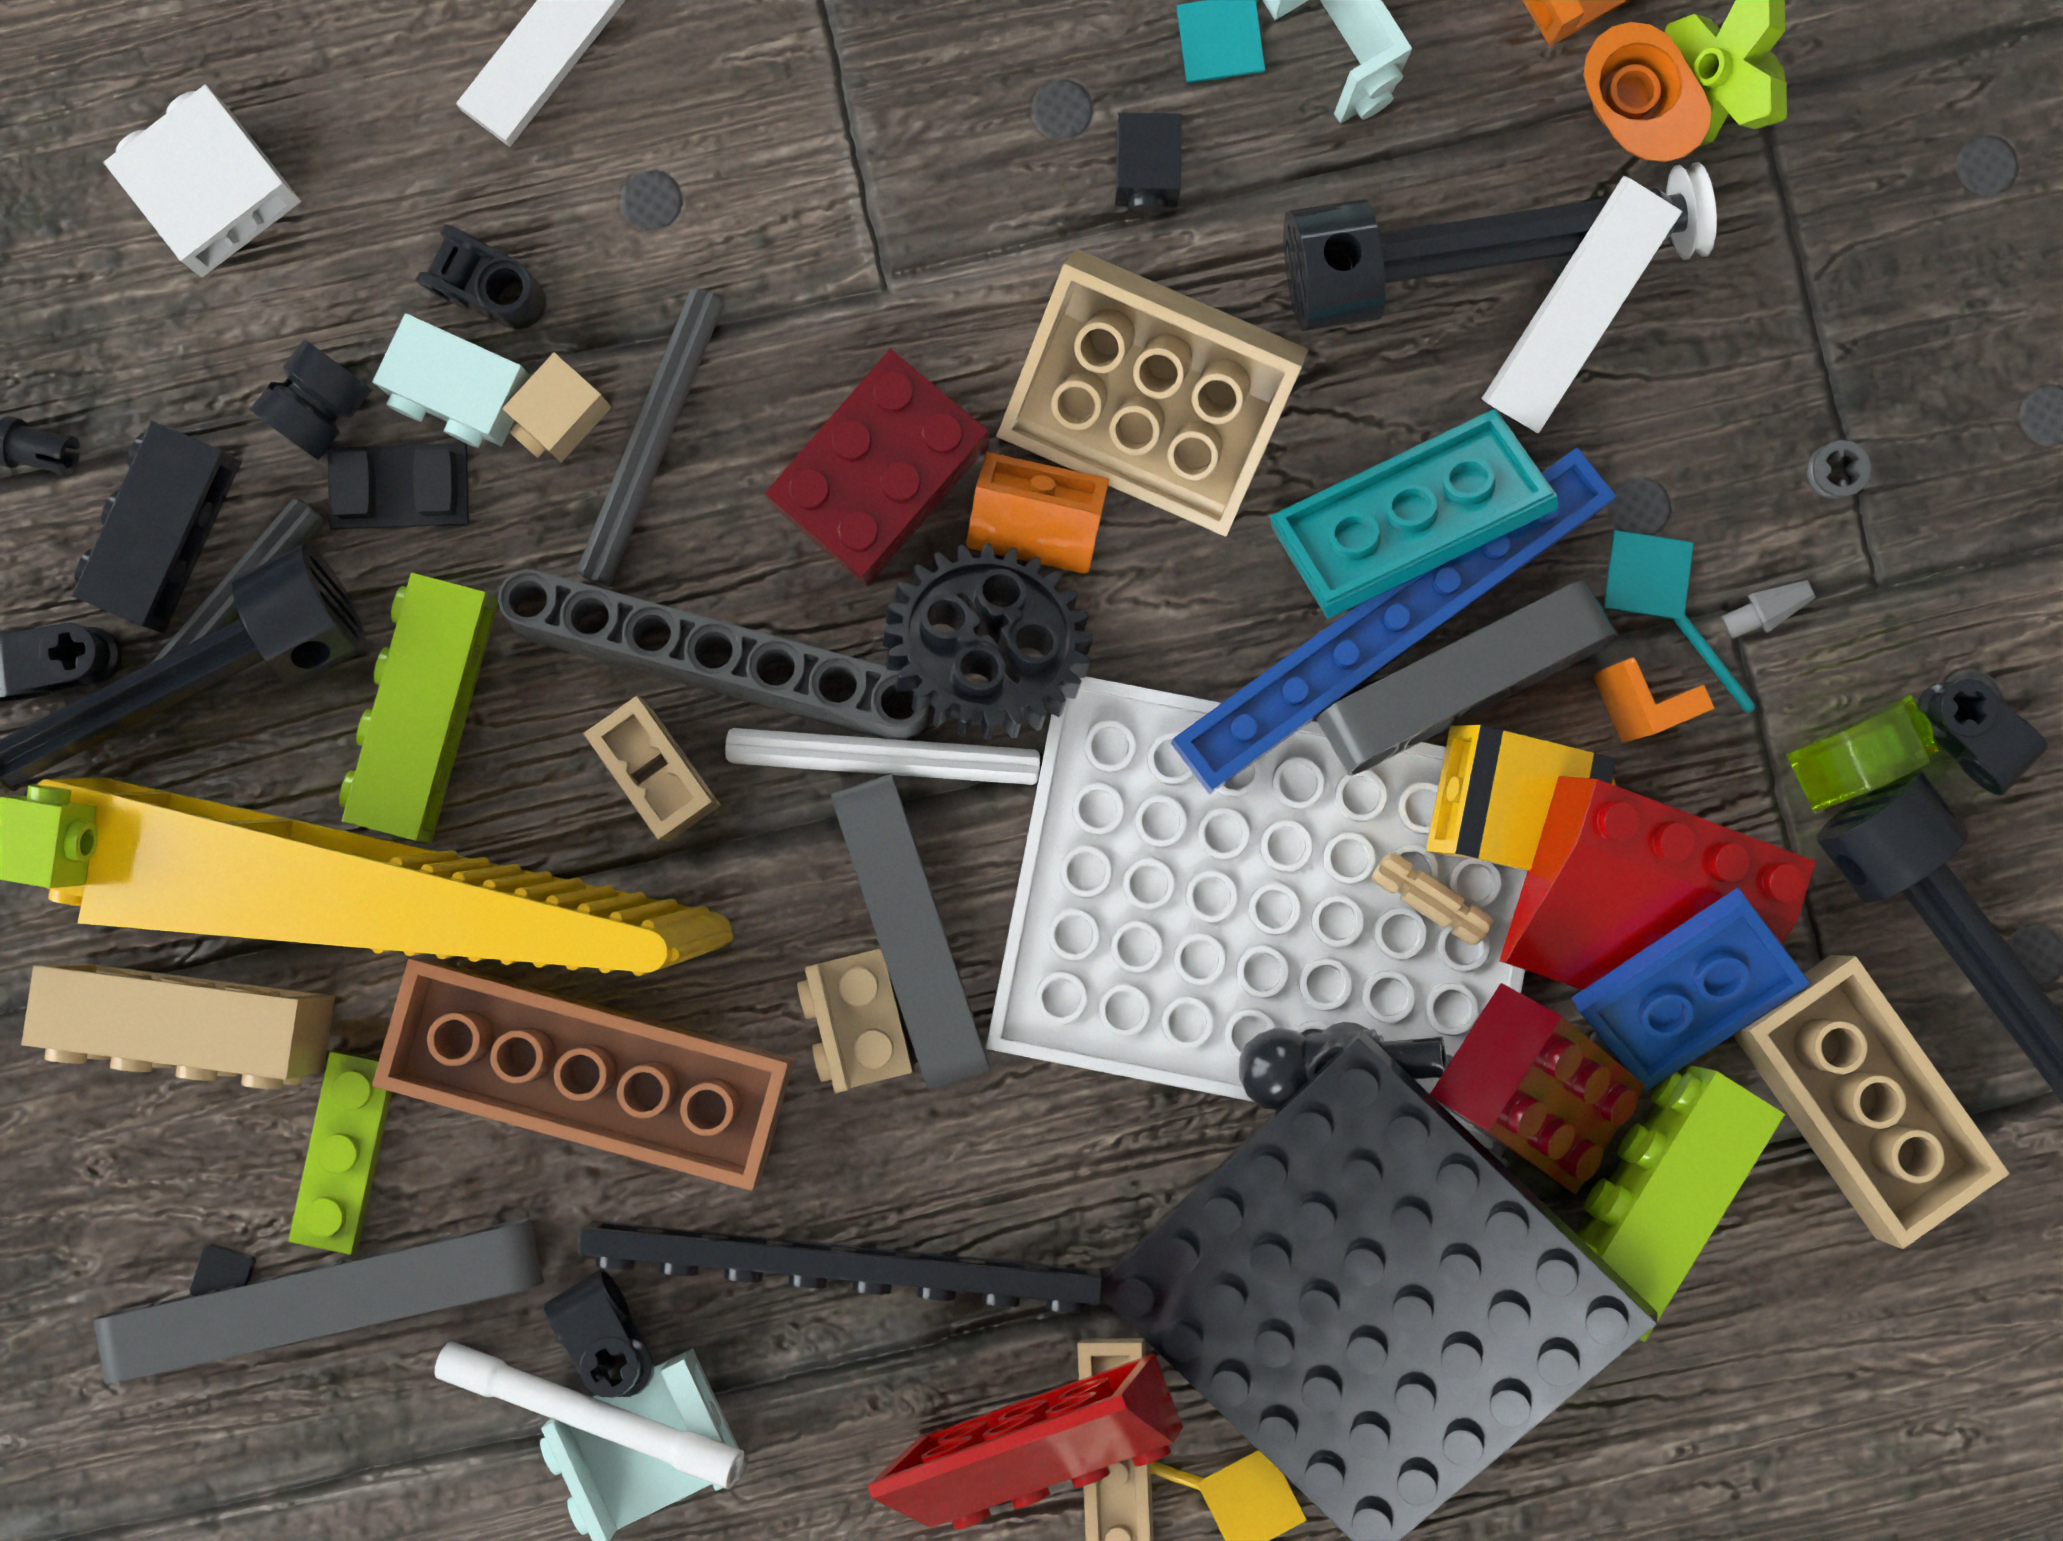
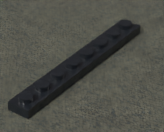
[578,1220,1102,1313]

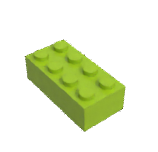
[1576,1064,1785,1342]

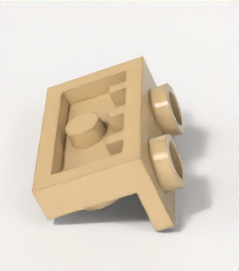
[797,948,914,1094]

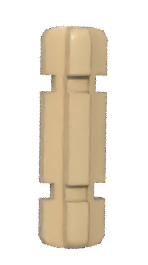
[1372,853,1493,945]

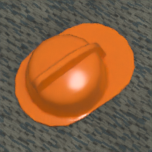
[1583,22,1711,162]

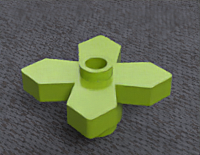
[1665,0,1787,146]

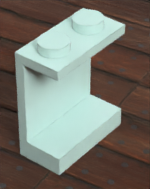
[1262,0,1412,124]
[540,1348,747,1541]

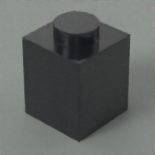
[1115,113,1182,215]

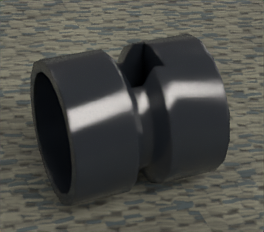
[250,339,373,461]

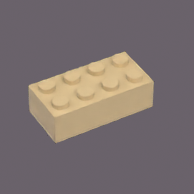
[1733,955,2010,1249]
[21,963,335,1089]

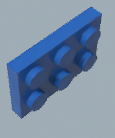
[1572,887,1811,1091]

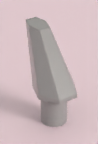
[1721,580,1816,639]

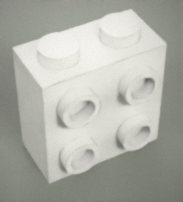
[103,84,302,277]

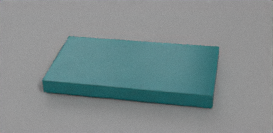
[1269,408,1558,619]

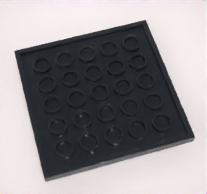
[1100,1030,1658,1541]

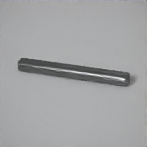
[578,288,723,585]

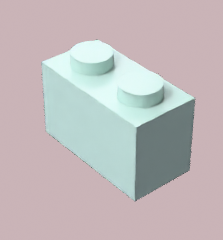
[372,313,531,448]

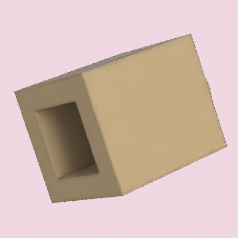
[502,352,612,462]

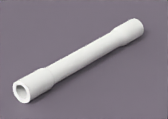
[435,1341,744,1489]

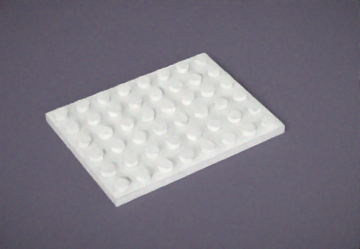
[986,676,1528,1149]

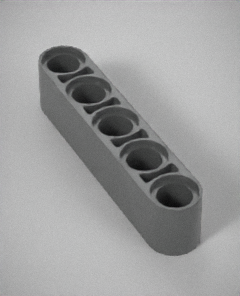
[1317,580,1618,776]
[831,773,991,1091]

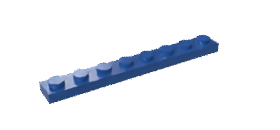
[1171,448,1617,795]

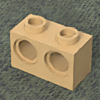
[583,696,721,842]

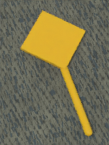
[1151,1450,1307,1541]

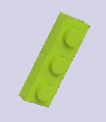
[288,1050,392,1255]

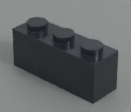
[71,420,242,633]

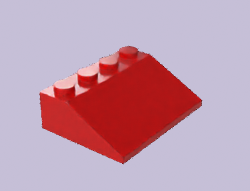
[1499,776,1816,990]
[867,1353,1183,1530]

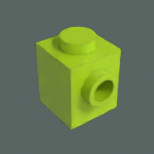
[0,785,98,888]

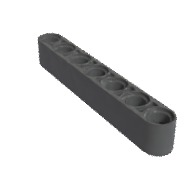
[498,570,929,740]
[92,1218,544,1384]

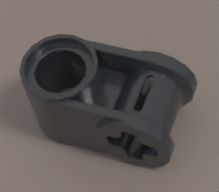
[415,224,546,330]
[0,623,121,702]
[1916,679,2048,796]
[544,1268,655,1398]

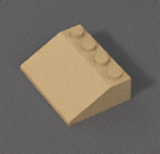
[996,249,1309,537]

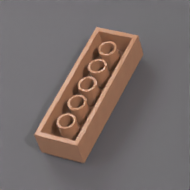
[372,957,795,1191]

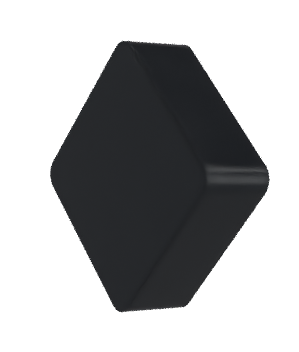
[190,1244,256,1296]

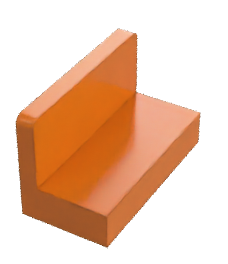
[966,452,1109,574]
[1593,657,1715,743]

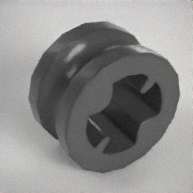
[1806,440,1871,499]

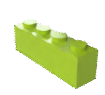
[339,573,498,843]

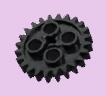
[883,543,1093,740]

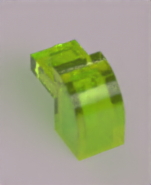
[1786,694,1939,812]

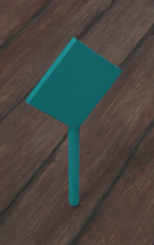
[1176,0,1265,84]
[1603,530,1755,713]

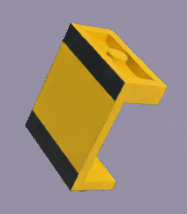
[1426,725,1617,871]

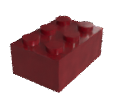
[764,348,989,587]
[1430,983,1645,1195]

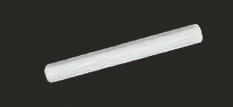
[725,728,1040,785]

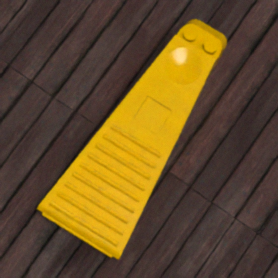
[36,778,733,976]

